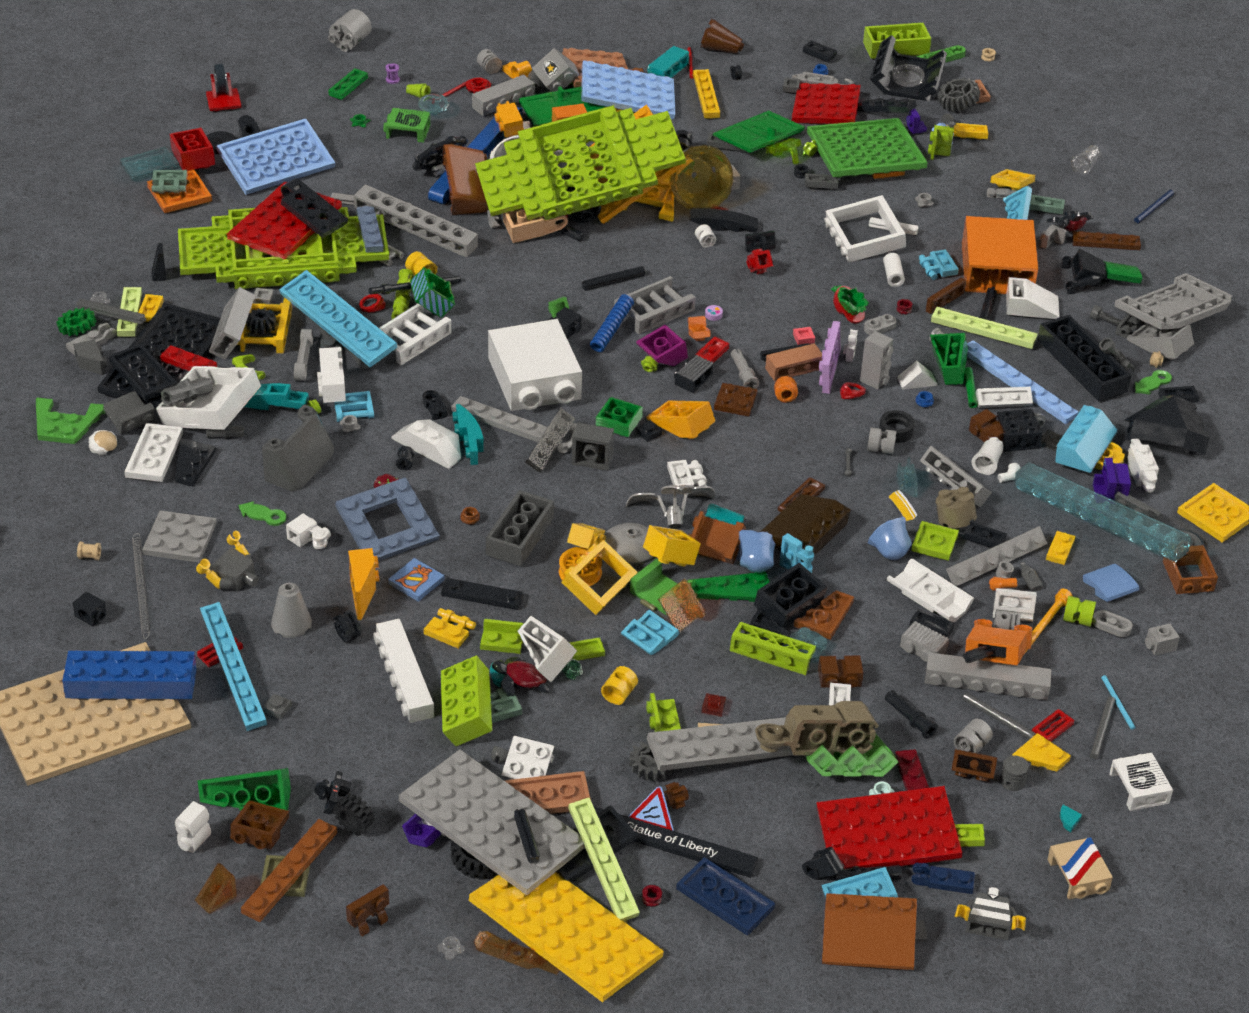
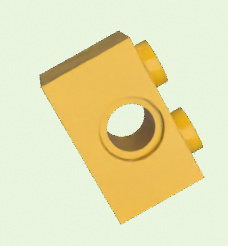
[567,523,606,549]

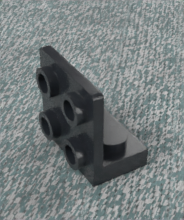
[997,409,1043,452]

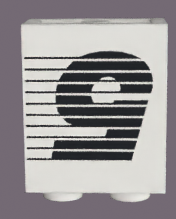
[1110,753,1173,811]

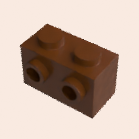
[951,748,998,782]

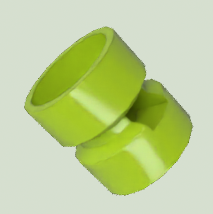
[1063,596,1096,627]

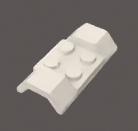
[887,559,974,622]

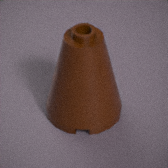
[700,19,744,54]

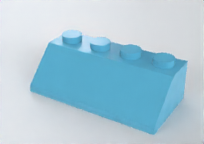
[1055,405,1117,473]

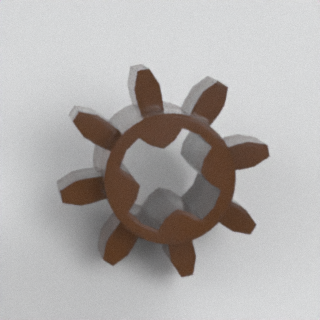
[663,782,689,810]

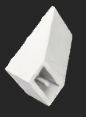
[1006,277,1059,319]

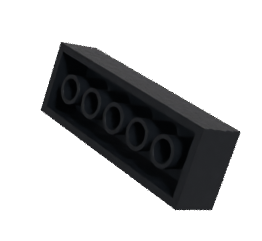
[1037,315,1132,402]

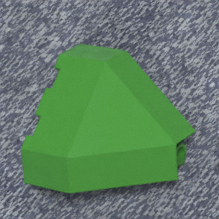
[805,734,898,777]

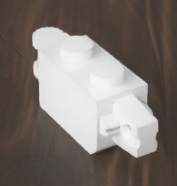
[1127,439,1159,493]

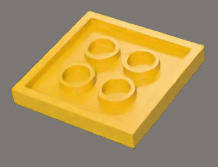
[1177,483,1249,542]

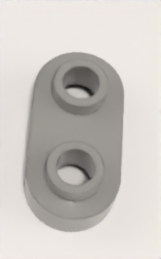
[864,314,896,335]
[1092,610,1133,637]

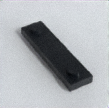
[441,578,523,610]

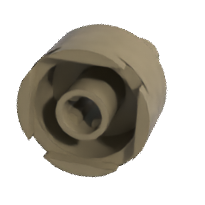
[936,487,977,528]

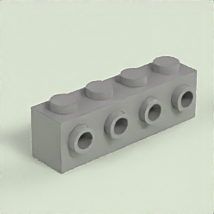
[472,75,535,116]
[920,446,992,507]

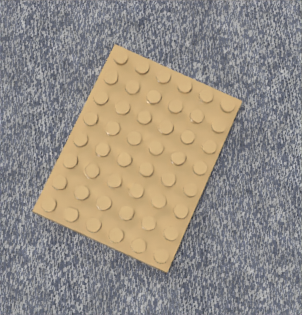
[0,642,191,786]

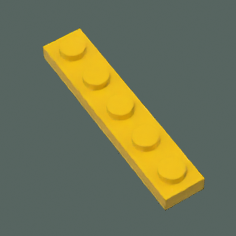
[693,69,720,118]

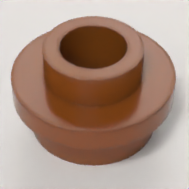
[460,507,480,524]

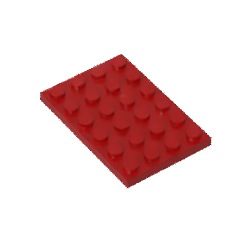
[227,182,342,259]
[817,786,962,869]

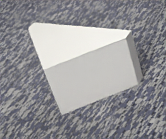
[897,361,937,390]

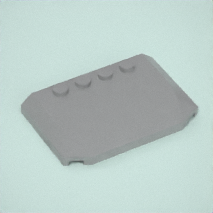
[1115,273,1232,330]

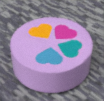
[705,305,723,321]

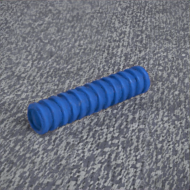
[590,294,634,352]

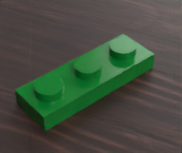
[328,68,368,100]

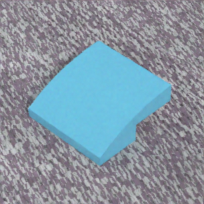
[621,610,679,655]

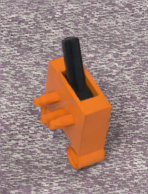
[963,619,1032,666]

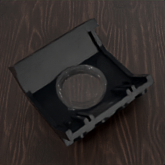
[870,35,947,102]

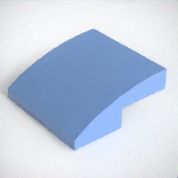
[1083,564,1139,602]

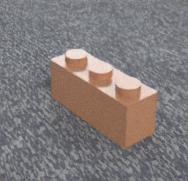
[765,343,823,381]

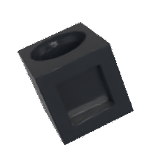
[72,591,107,626]

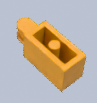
[494,101,524,138]

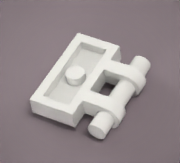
[667,460,707,487]

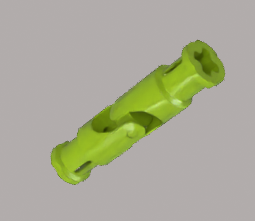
[391,269,414,320]

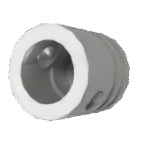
[477,49,502,74]
[993,610,1021,630]

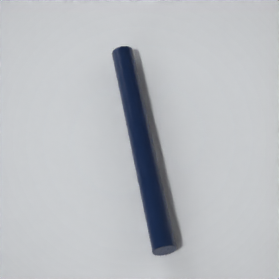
[1134,190,1174,223]

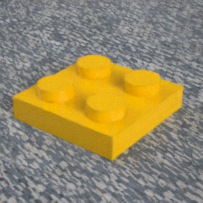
[990,169,1035,190]

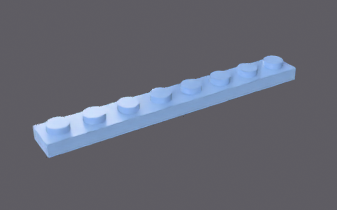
[967,340,1079,424]

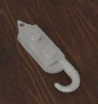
[792,72,854,85]

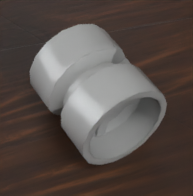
[867,427,896,455]
[954,719,993,753]

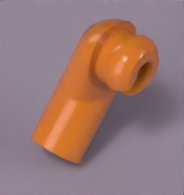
[989,577,1017,591]

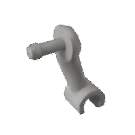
[558,423,577,453]

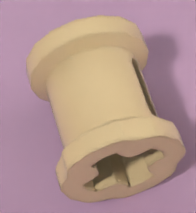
[77,541,101,561]

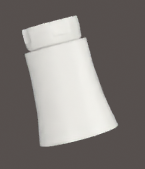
[972,437,1003,475]

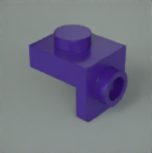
[906,108,927,134]
[402,814,441,848]

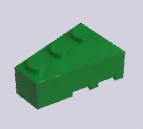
[930,333,968,385]

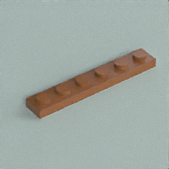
[241,819,337,922]

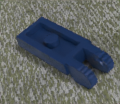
[911,862,975,894]

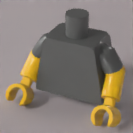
[196,531,259,591]

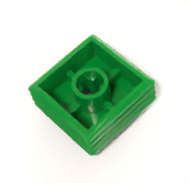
[595,397,643,437]

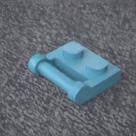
[334,391,374,422]

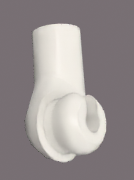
[998,463,1021,483]

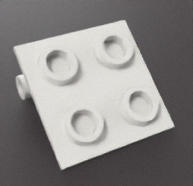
[501,736,554,779]

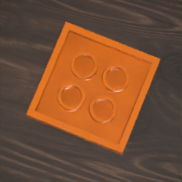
[147,170,212,213]

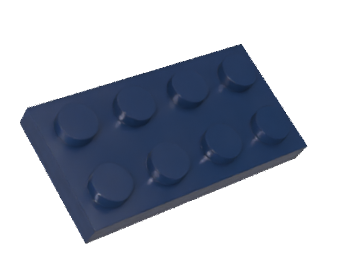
[676,857,775,936]

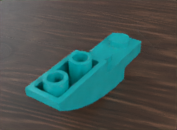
[244,383,309,410]
[452,404,484,465]

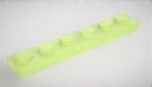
[931,307,1038,349]
[568,798,640,921]

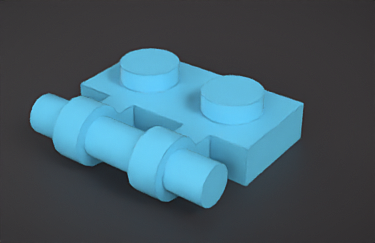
[919,249,959,280]
[779,533,814,573]

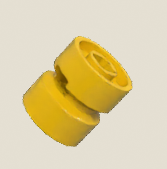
[405,251,437,275]
[601,666,638,705]

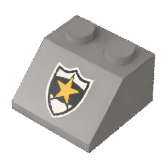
[532,48,579,92]

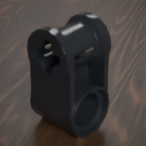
[802,847,845,879]

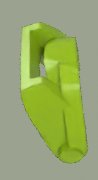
[232,355,266,380]

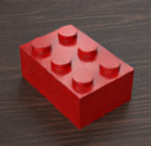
[169,128,215,171]

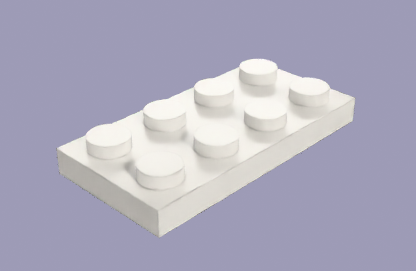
[125,423,183,482]

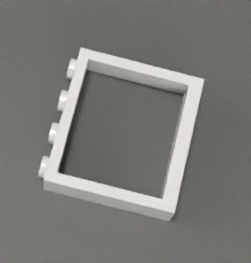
[824,195,906,262]

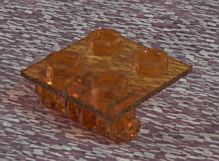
[658,579,706,632]

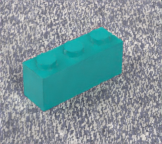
[647,46,689,78]

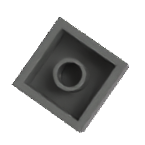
[572,422,614,471]

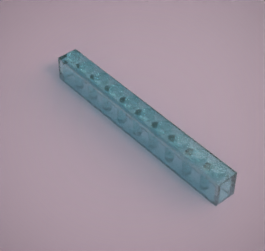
[1015,462,1191,562]

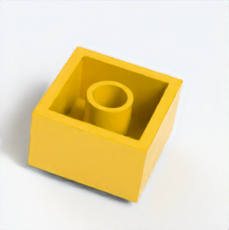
[643,525,701,567]

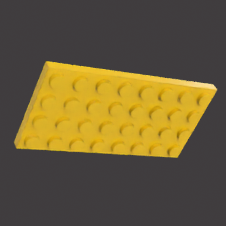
[469,872,664,1002]

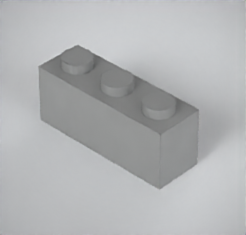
[860,331,894,389]

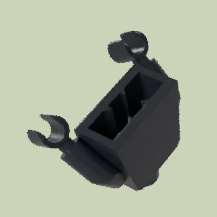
[1062,249,1110,294]

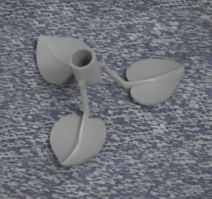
[626,485,715,527]

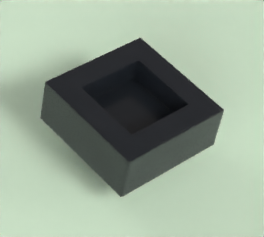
[636,420,662,442]

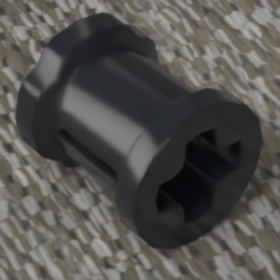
[396,446,414,470]

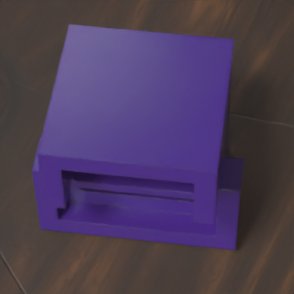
[1092,458,1131,505]

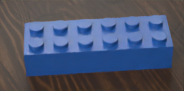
[62,651,197,699]

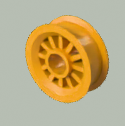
[559,547,602,586]

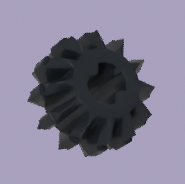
[246,308,276,336]

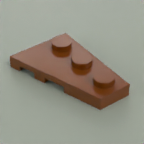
[794,590,854,640]

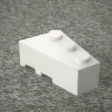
[518,616,577,682]

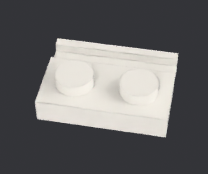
[993,588,1037,622]

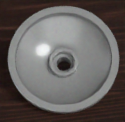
[604,523,654,565]

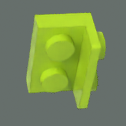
[928,125,954,160]
[480,619,524,654]
[646,693,681,732]

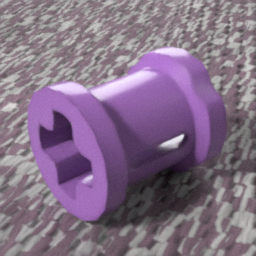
[385,64,400,84]

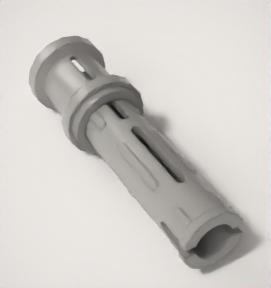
[731,349,759,389]

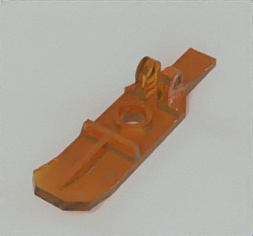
[474,931,559,975]

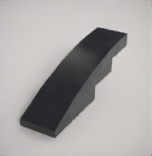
[689,208,758,233]

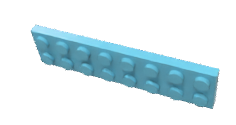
[279,270,398,367]

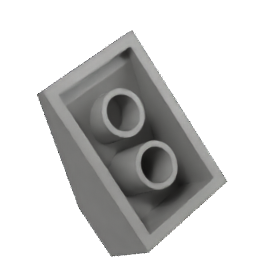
[1127,324,1194,360]

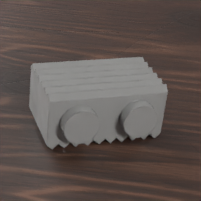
[900,621,949,662]

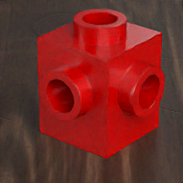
[746,249,773,274]

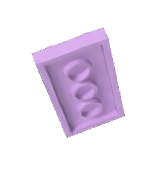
[819,321,841,394]

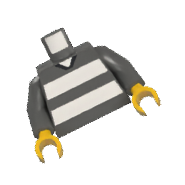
[954,887,1026,940]

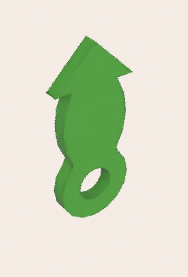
[1135,370,1172,394]
[239,501,286,526]

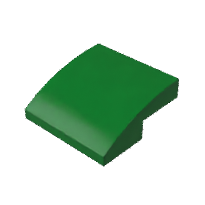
[1104,261,1143,284]

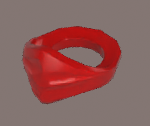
[359,294,386,312]
[840,382,865,399]

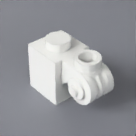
[286,513,331,549]

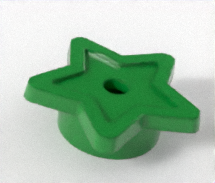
[350,114,371,128]

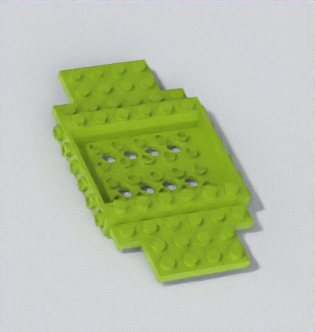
[475,105,686,220]
[178,207,389,289]

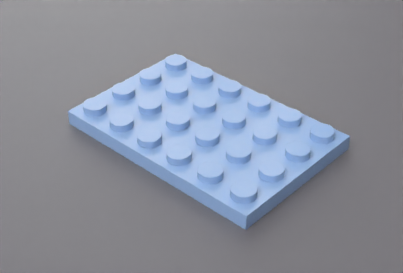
[582,60,675,119]
[217,118,335,195]

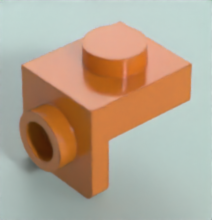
[688,316,710,341]

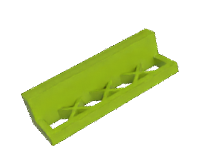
[730,622,816,675]

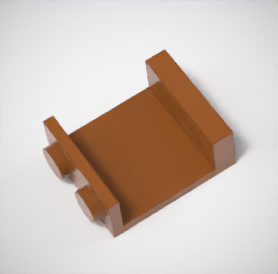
[689,511,746,565]

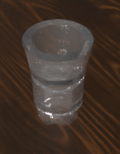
[1071,145,1101,175]

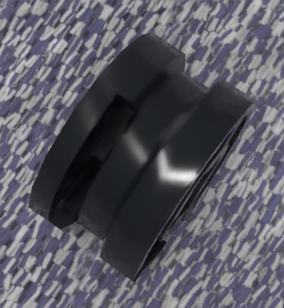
[333,610,361,642]

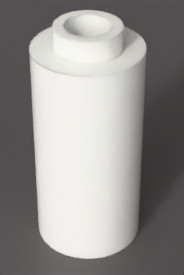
[883,253,905,287]

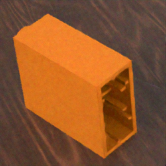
[962,216,1038,294]

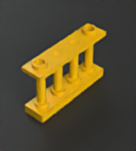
[237,297,292,353]

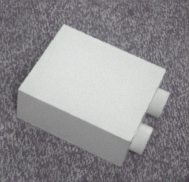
[488,319,582,411]

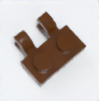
[346,884,389,936]

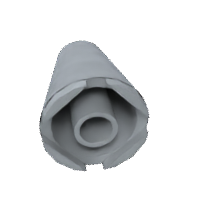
[271,583,312,638]

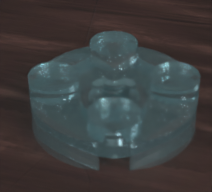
[786,627,827,663]

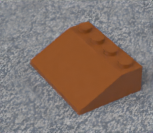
[822,893,917,970]

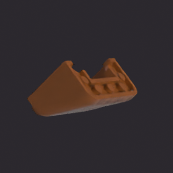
[442,144,489,215]

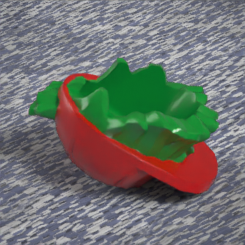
[831,285,868,324]

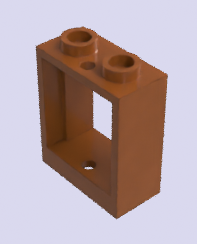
[1163,545,1218,594]

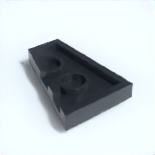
[175,438,216,487]

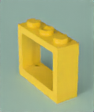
[561,540,638,615]

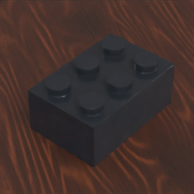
[754,563,827,628]

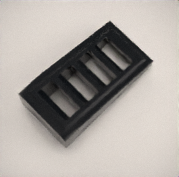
[151,243,166,282]

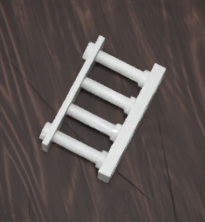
[379,304,451,365]

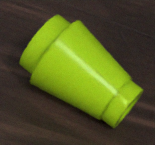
[406,83,431,99]

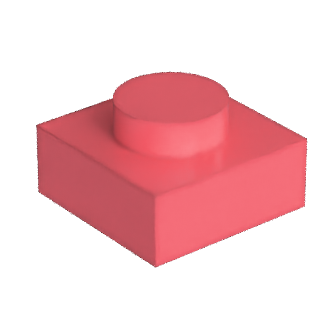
[793,327,815,345]

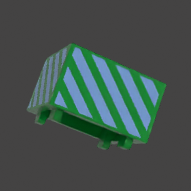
[410,267,455,318]

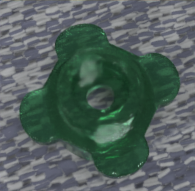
[561,659,583,680]

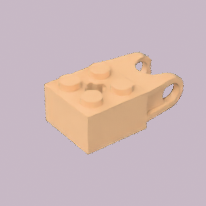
[503,208,568,243]

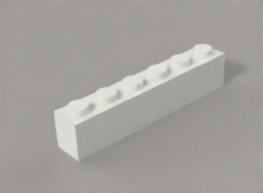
[373,619,434,723]

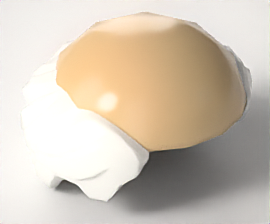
[88,430,117,456]

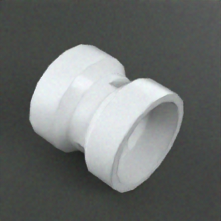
[695,224,716,248]

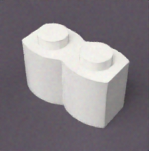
[175,801,211,853]

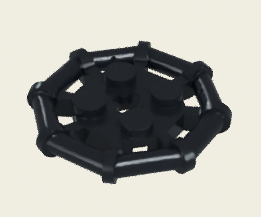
[412,136,468,171]

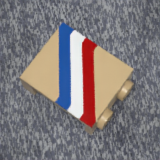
[1047,837,1113,899]

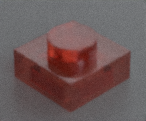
[701,693,726,717]

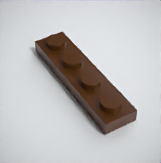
[1072,231,1141,250]

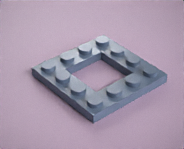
[335,477,440,561]

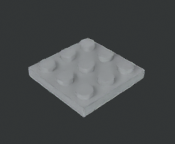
[142,511,217,563]

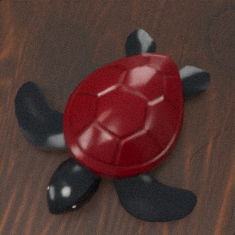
[1047,210,1093,231]
[492,657,549,696]

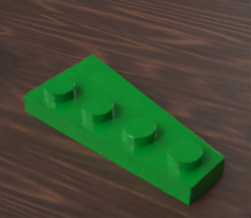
[690,572,769,602]

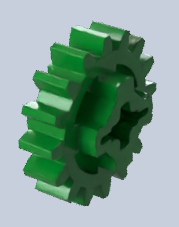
[56,307,97,336]

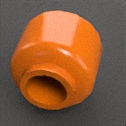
[774,376,798,403]

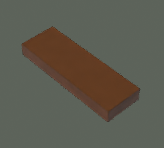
[926,277,966,314]
[778,477,825,512]

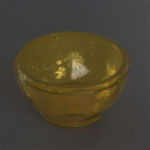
[669,145,733,209]

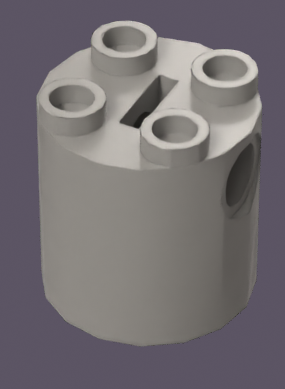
[328,9,372,52]

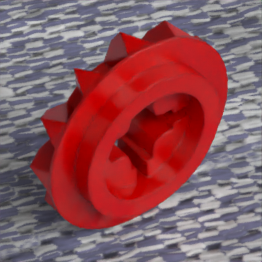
[466,77,491,93]

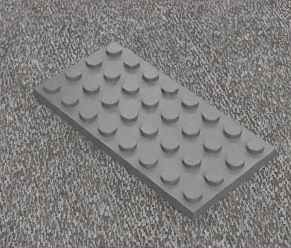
[399,750,585,895]

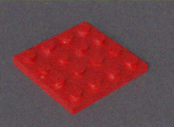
[792,83,861,124]

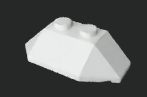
[392,419,461,469]

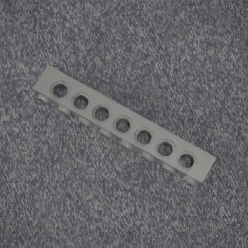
[354,184,478,257]

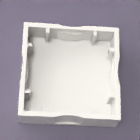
[156,366,261,430]

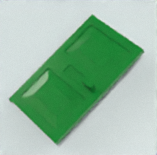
[519,86,607,127]
[713,110,805,153]

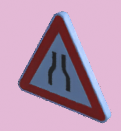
[628,786,674,831]

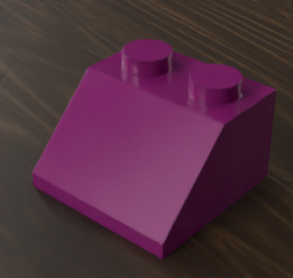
[636,325,688,366]

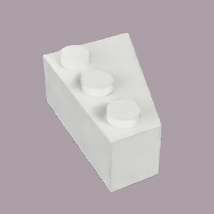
[317,347,346,403]

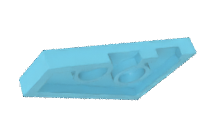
[1003,186,1032,220]

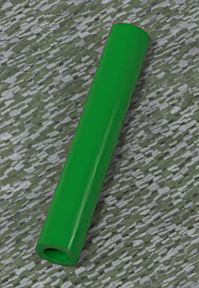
[964,367,978,408]

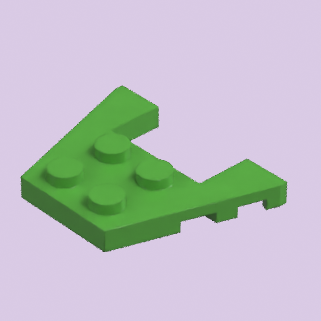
[36,398,105,444]

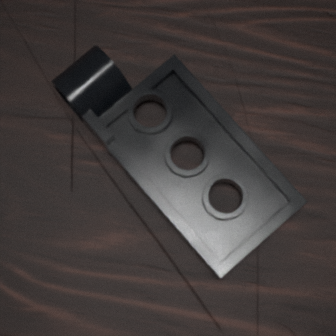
[281,178,348,238]

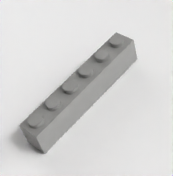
[925,652,1051,700]

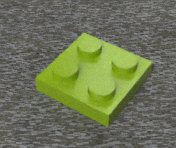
[911,521,959,561]

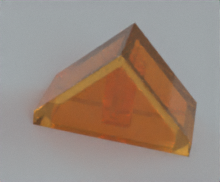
[195,863,237,914]

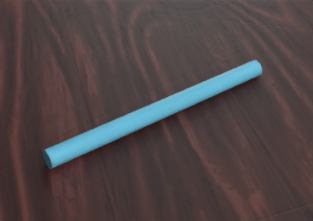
[1101,675,1136,730]

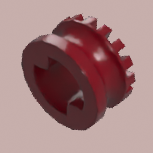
[896,299,913,315]
[642,885,662,907]

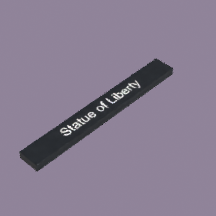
[593,806,758,878]

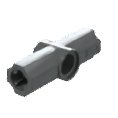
[161,377,213,406]

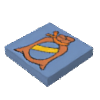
[388,558,444,602]

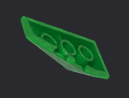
[197,768,291,811]

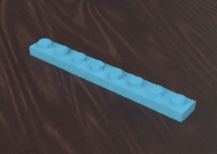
[200,602,267,731]

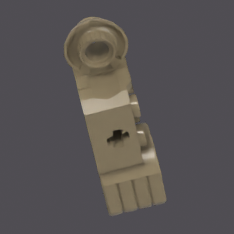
[755,701,879,755]

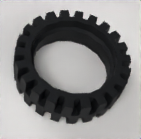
[451,840,498,880]

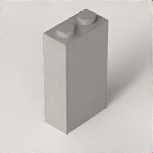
[209,287,255,360]

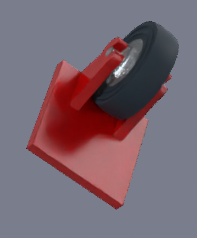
[206,64,242,111]

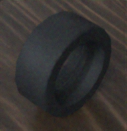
[879,410,915,443]

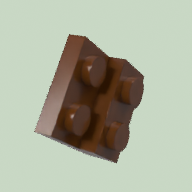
[230,800,289,850]

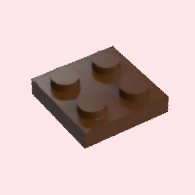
[714,383,758,417]

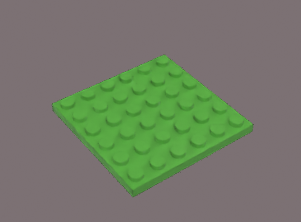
[807,118,928,178]

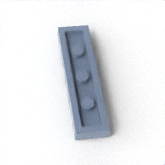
[357,206,383,253]

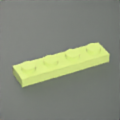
[117,287,142,337]

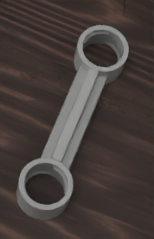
[294,329,313,381]

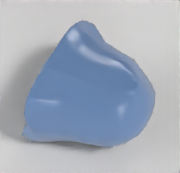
[868,517,912,560]
[736,530,776,573]

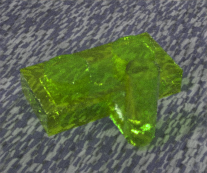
[765,138,802,164]

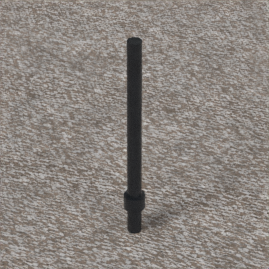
[369,276,461,295]

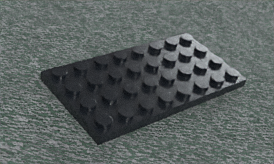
[97,303,220,409]

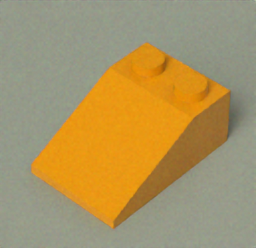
[646,400,715,439]
[348,548,379,620]

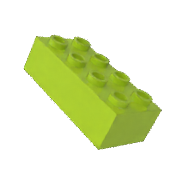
[863,23,931,59]
[441,655,492,746]

